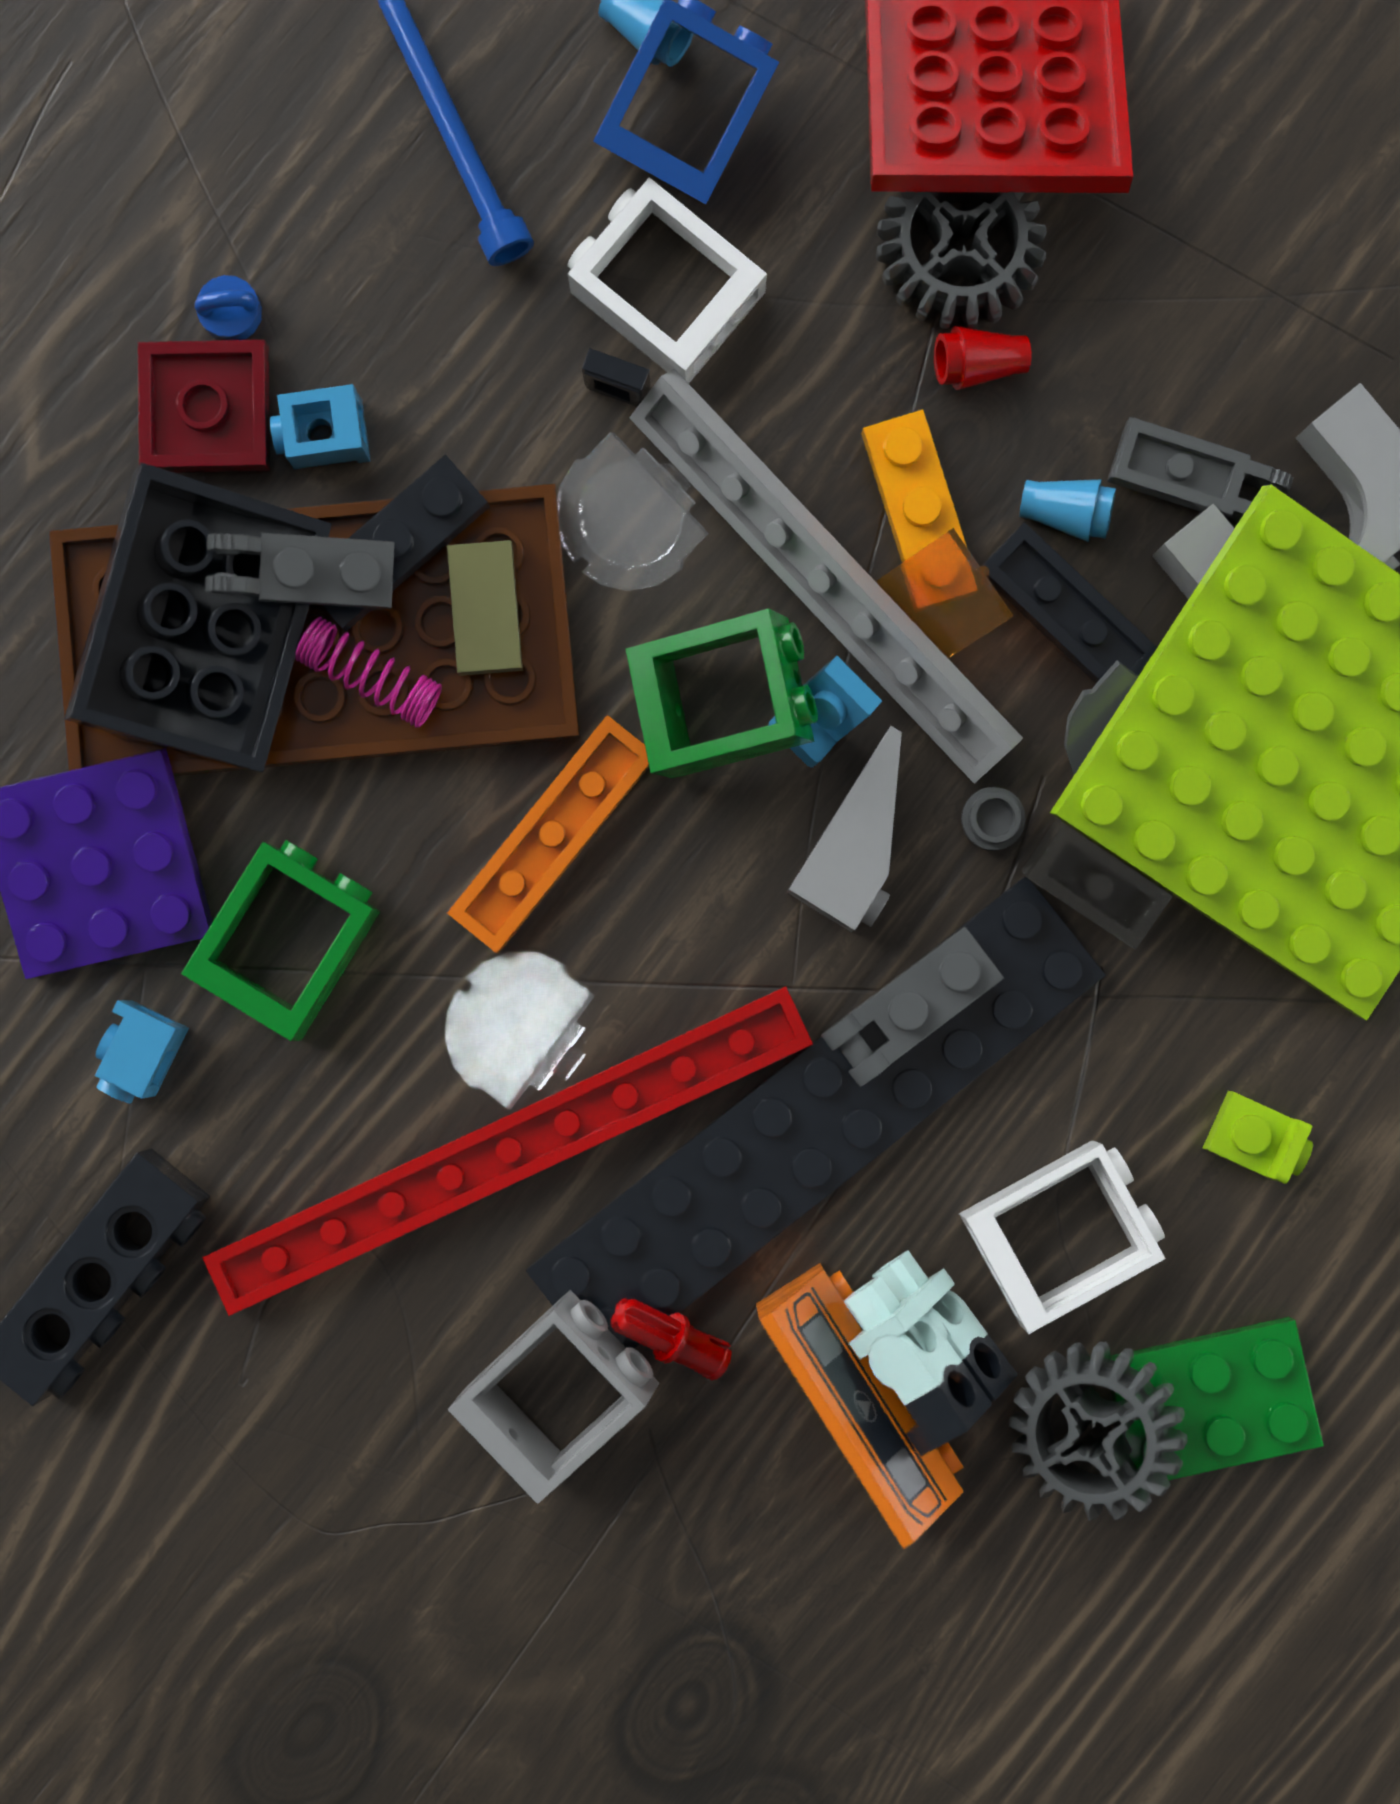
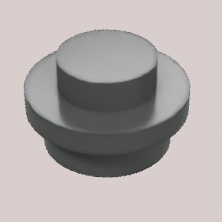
[961,787,1026,851]

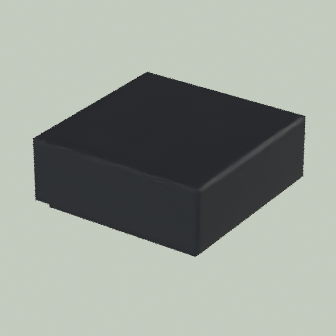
[582,348,651,407]

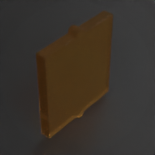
[875,528,1014,658]

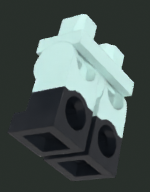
[843,1250,1018,1456]

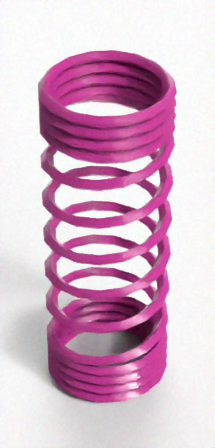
[295,617,442,728]

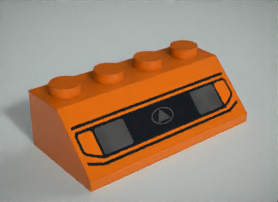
[756,1263,964,1549]

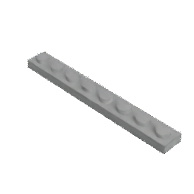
[629,369,1023,784]

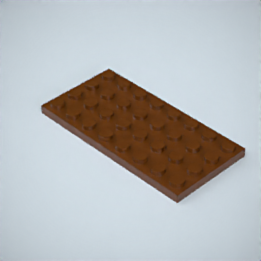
[49,484,580,776]

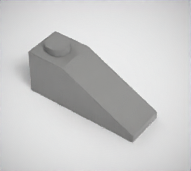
[786,726,902,932]

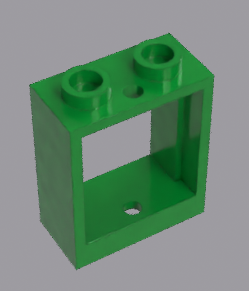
[626,608,818,779]
[181,840,381,1041]

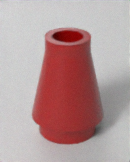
[934,326,1032,390]

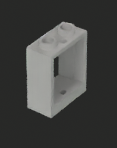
[447,1290,659,1504]

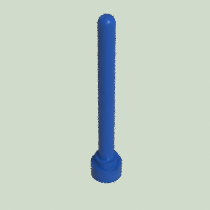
[378,0,534,266]

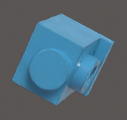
[270,384,371,469]
[95,1000,189,1103]

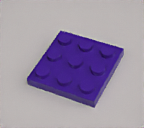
[0,748,213,979]

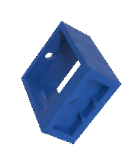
[593,0,779,204]

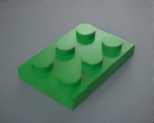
[1111,1317,1324,1480]

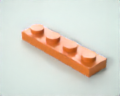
[447,715,649,954]

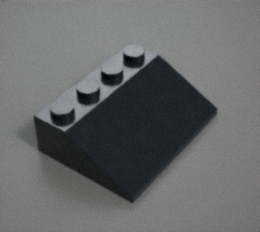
[64,462,332,773]

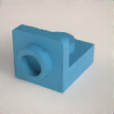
[769,656,882,767]

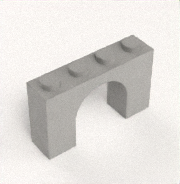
[1152,383,1400,599]

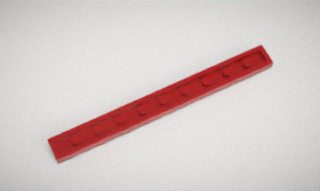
[202,986,813,1316]

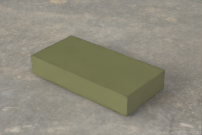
[447,540,523,676]

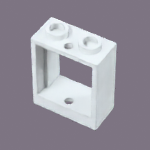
[568,177,767,384]
[959,1141,1166,1334]

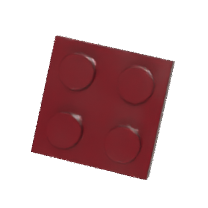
[138,340,270,473]

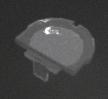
[557,432,709,591]
[445,952,595,1110]

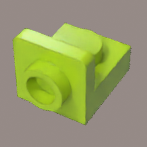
[1203,1091,1313,1184]

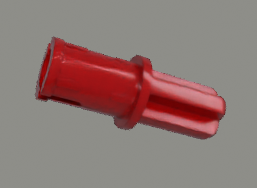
[610,1298,732,1381]

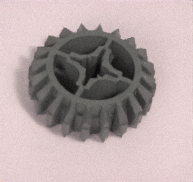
[876,192,1047,330]
[1009,1342,1188,1521]

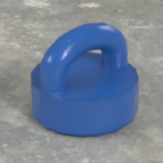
[194,275,262,340]

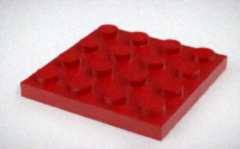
[865,0,1133,193]

